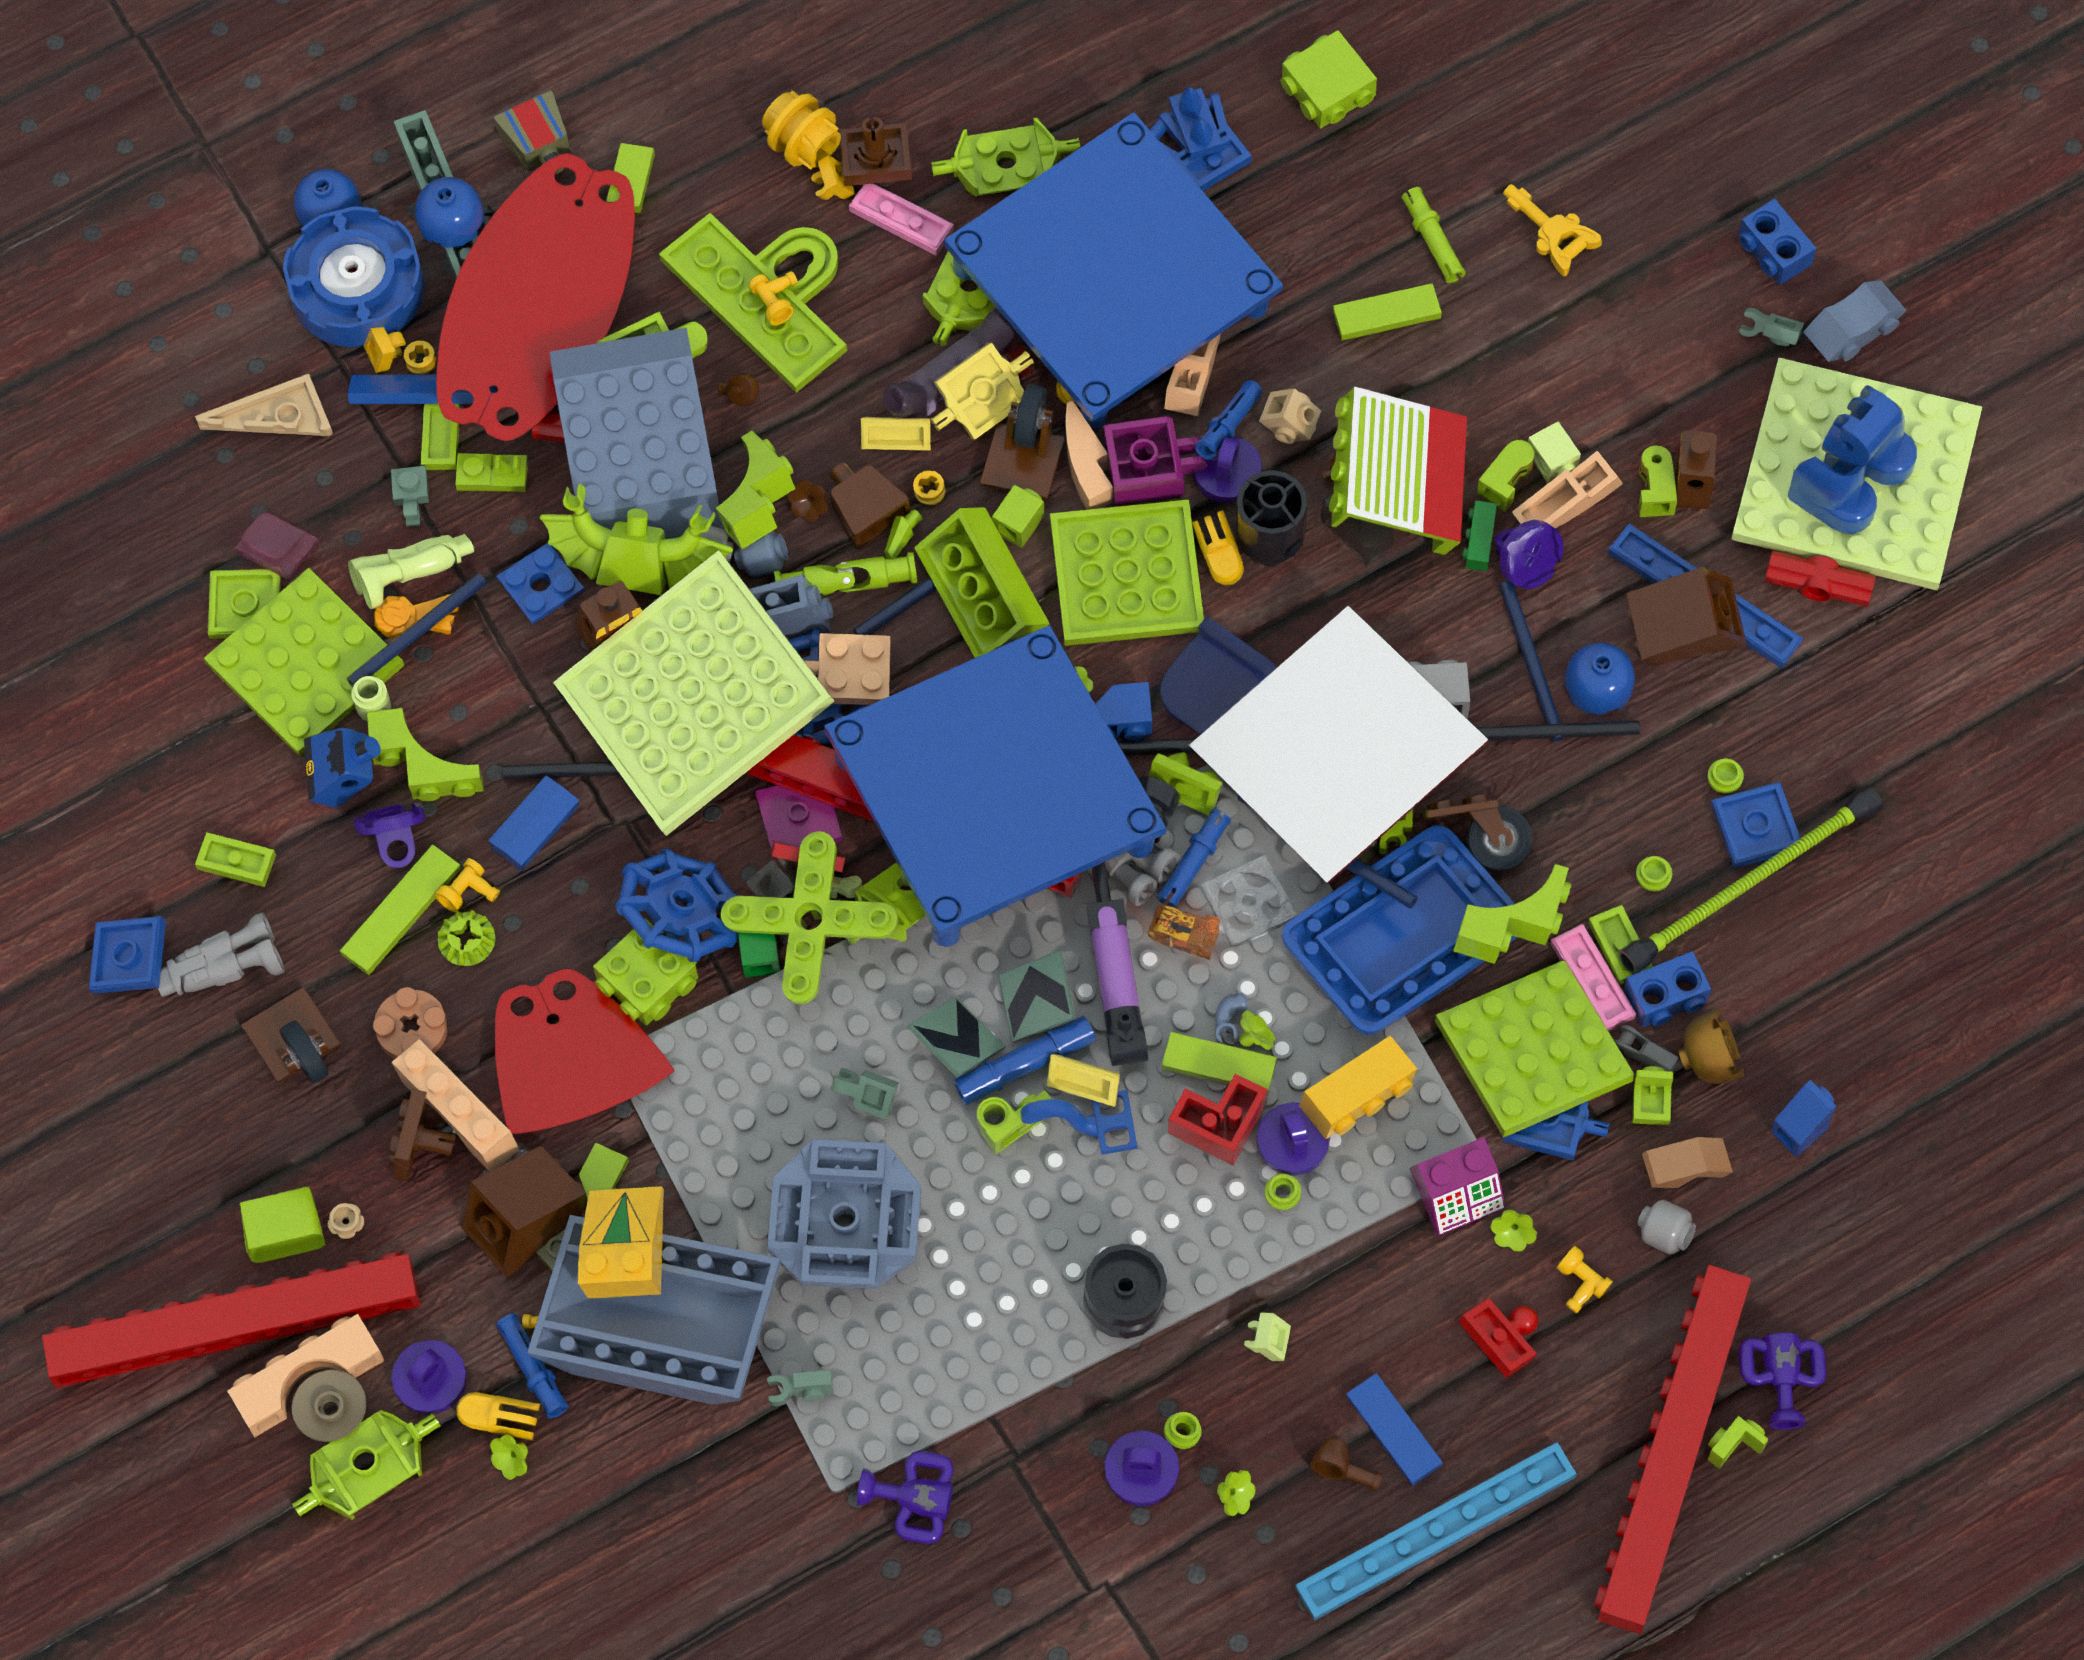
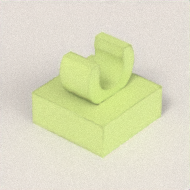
[1244,1313,1291,1361]

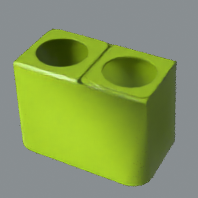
[240,1187,325,1263]

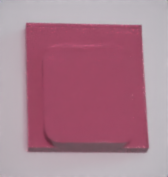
[235,512,319,579]

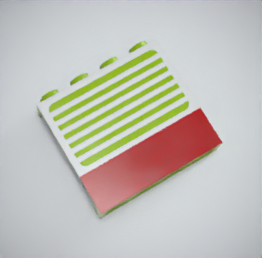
[1329,386,1467,555]

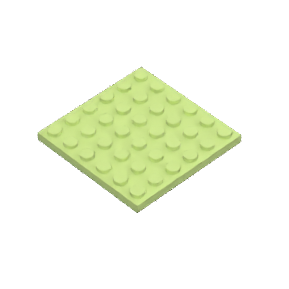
[1731,358,1982,591]
[553,550,835,836]

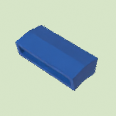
[488,776,579,872]

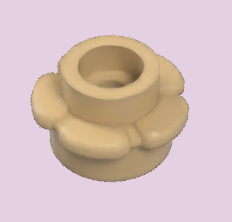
[328,1203,364,1239]

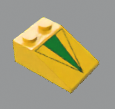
[578,1186,664,1298]

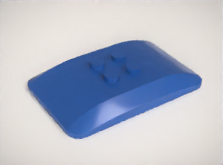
[1281,826,1518,1035]

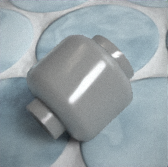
[1638,1200,1696,1254]

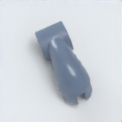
[1215,992,1248,1044]

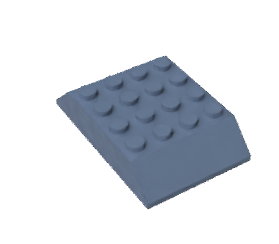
[549,328,723,539]
[527,1215,781,1405]

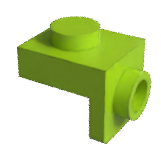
[1632,1066,1673,1126]
[1708,1416,1768,1469]

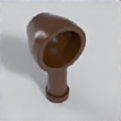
[1310,1438,1382,1491]

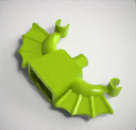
[540,484,733,595]

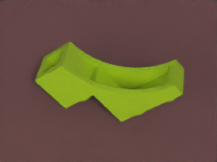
[716,431,795,550]
[367,708,484,801]
[1453,864,1572,964]

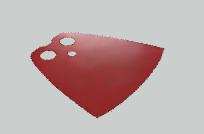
[495,969,675,1134]

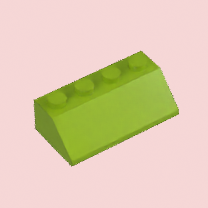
[914,508,1050,658]

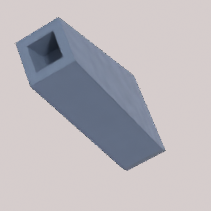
[749,575,833,639]

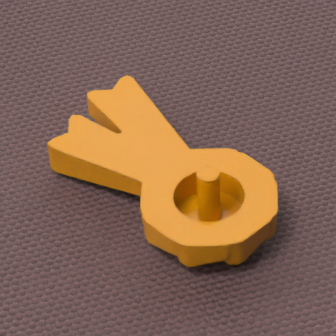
[374,594,458,638]

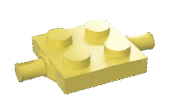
[931,343,1034,440]

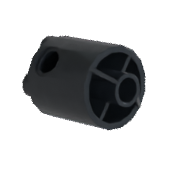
[1235,470,1307,567]

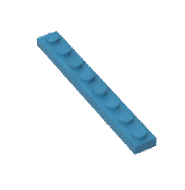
[1295,1442,1577,1621]

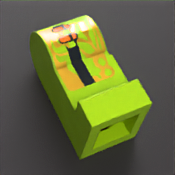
[1477,440,1534,512]
[1638,445,1677,517]

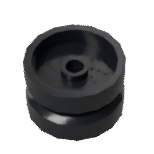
[1083,1244,1167,1339]

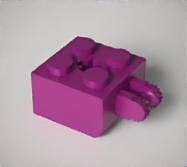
[1104,416,1208,506]

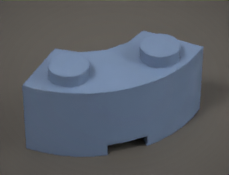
[1803,280,1907,362]

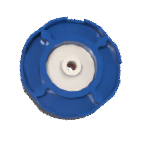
[283,206,425,347]

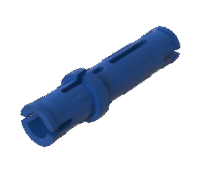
[1195,380,1263,460]
[1156,809,1231,909]
[496,1313,569,1419]

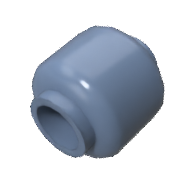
[734,531,788,578]

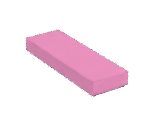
[849,183,954,256]
[1550,924,1636,1032]

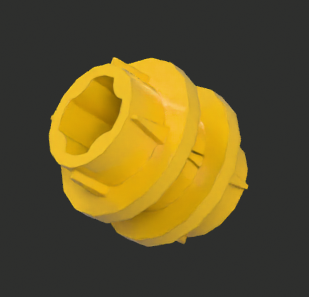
[762,90,841,170]

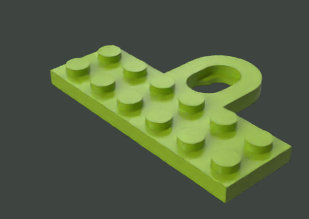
[659,213,847,393]

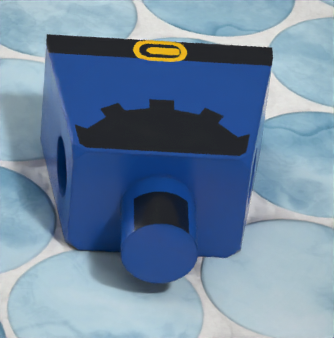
[304,728,381,808]

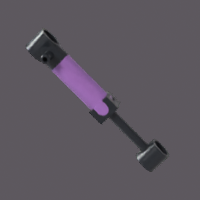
[1087,862,1148,1066]

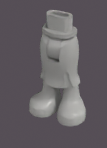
[1105,848,1180,906]

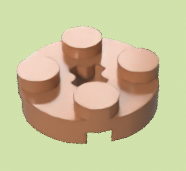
[373,987,447,1059]

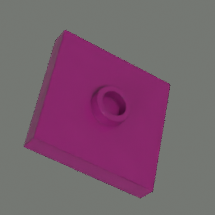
[755,785,843,859]

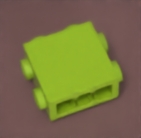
[1280,30,1377,129]
[593,918,698,1026]

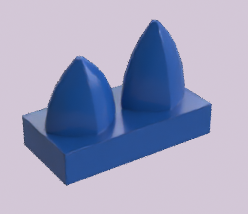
[1169,86,1223,160]

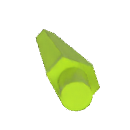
[885,509,922,559]

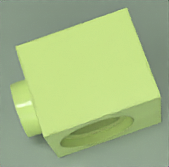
[1528,422,1581,483]

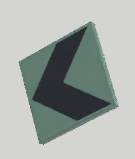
[999,951,1075,1043]
[907,997,1006,1077]

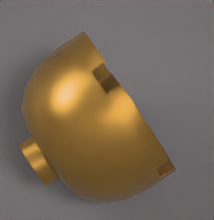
[1679,1008,1744,1084]

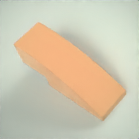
[1164,334,1221,416]
[1066,400,1114,510]
[1512,451,1623,529]

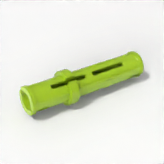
[1401,187,1466,283]

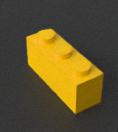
[1299,1035,1417,1139]

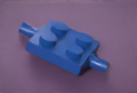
[1502,1101,1610,1161]

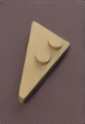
[195,374,333,436]

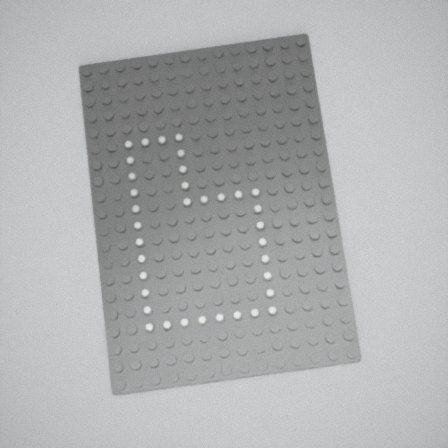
[630,765,1477,1493]

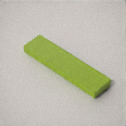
[340,844,461,975]

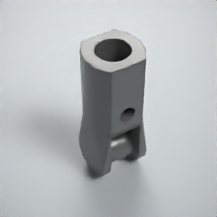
[1614,1025,1680,1072]

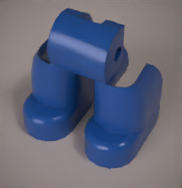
[1788,385,1917,534]

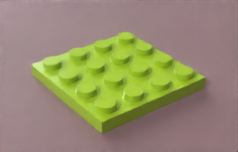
[1050,500,1205,646]
[204,568,405,757]
[1435,960,1634,1138]

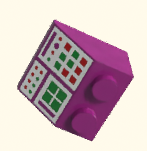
[1409,1137,1506,1236]

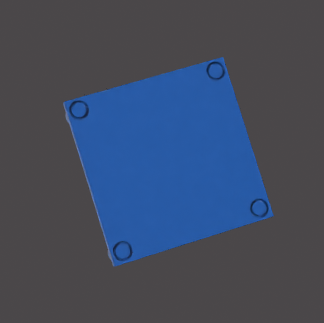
[944,112,1283,430]
[825,625,1166,947]

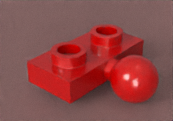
[1458,1298,1538,1378]

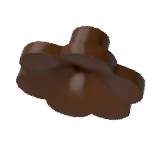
[787,480,829,522]

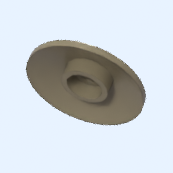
[292,1370,367,1442]

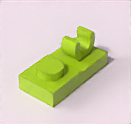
[455,453,528,492]

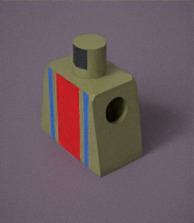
[494,90,570,175]

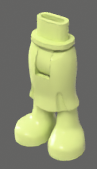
[348,534,474,609]

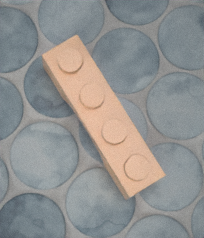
[391,1039,519,1171]
[227,1314,384,1437]

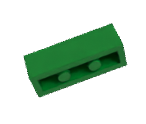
[1462,501,1497,572]

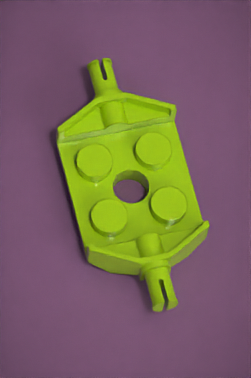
[931,118,1080,197]
[923,251,995,346]
[846,862,926,944]
[292,1410,441,1520]

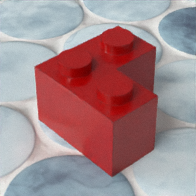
[1168,1074,1268,1166]

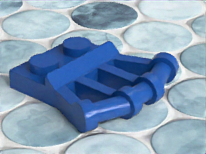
[1150,93,1252,191]

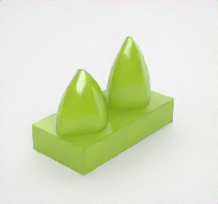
[1149,752,1223,816]

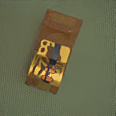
[1147,905,1220,960]

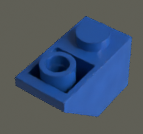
[1095,682,1152,740]
[1770,1080,1836,1157]

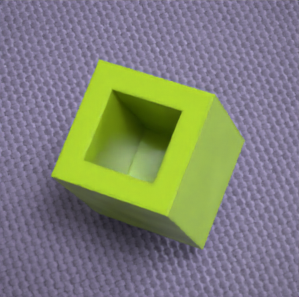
[992,485,1045,548]

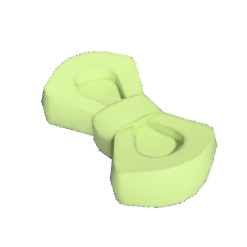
[831,876,863,899]

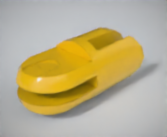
[1192,510,1244,586]
[456,1392,540,1441]

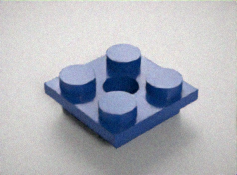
[497,543,584,625]

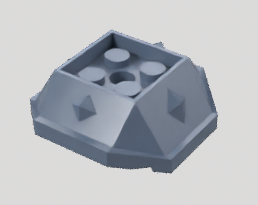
[767,1139,922,1289]

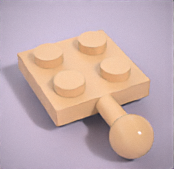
[805,633,890,705]

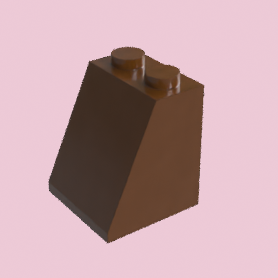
[1626,567,1747,665]
[462,1146,586,1277]

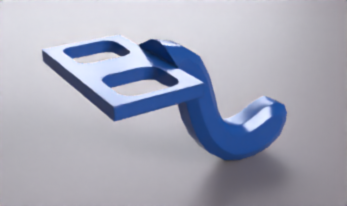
[1020,1090,1138,1155]

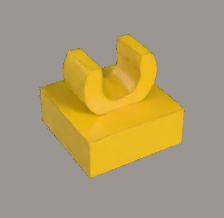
[811,155,855,200]
[363,327,406,374]

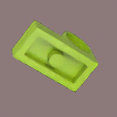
[977,1090,1052,1155]

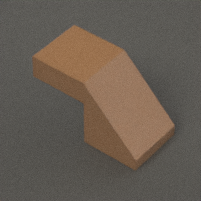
[1642,1137,1733,1188]

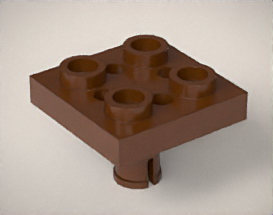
[839,117,912,186]
[389,1089,456,1182]

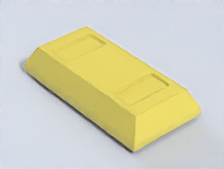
[861,417,931,450]
[1047,1054,1120,1107]

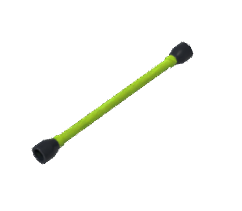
[1618,786,1883,975]

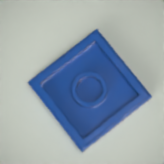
[1711,782,1800,868]
[89,916,166,994]

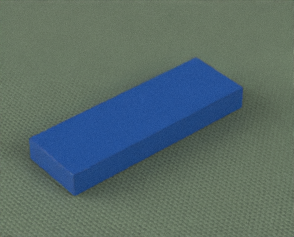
[1346,1373,1443,1486]

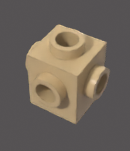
[1259,388,1321,444]

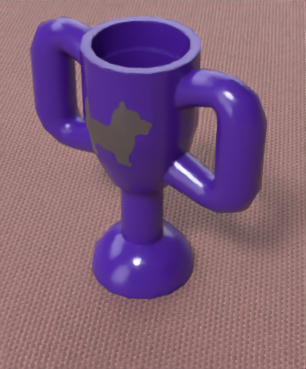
[1738,1333,1827,1430]
[857,1451,954,1544]

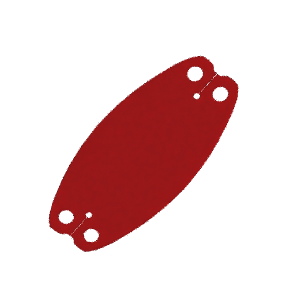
[436,153,635,441]

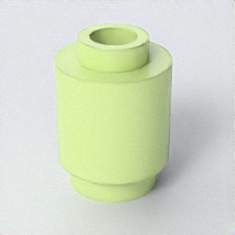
[351,676,391,721]

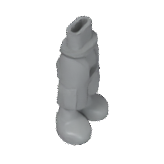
[158,912,285,997]

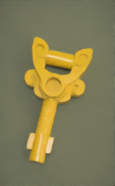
[1503,184,1602,277]

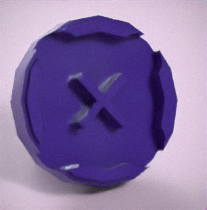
[1193,436,1262,503]
[1495,519,1563,589]
[354,803,426,868]
[1256,1102,1330,1176]
[392,1340,467,1414]
[1104,1431,1179,1507]

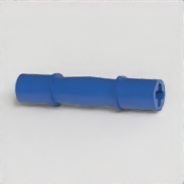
[953,1015,1096,1106]

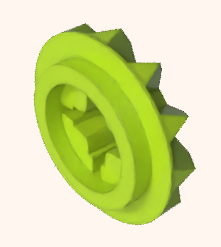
[438,910,495,966]

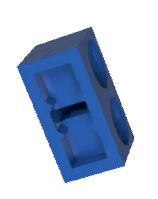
[1738,199,1816,285]
[1624,951,1711,1027]

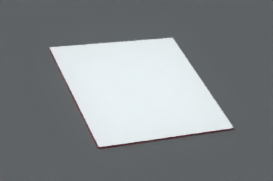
[1189,606,1489,884]

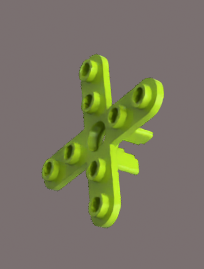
[721,831,899,1004]

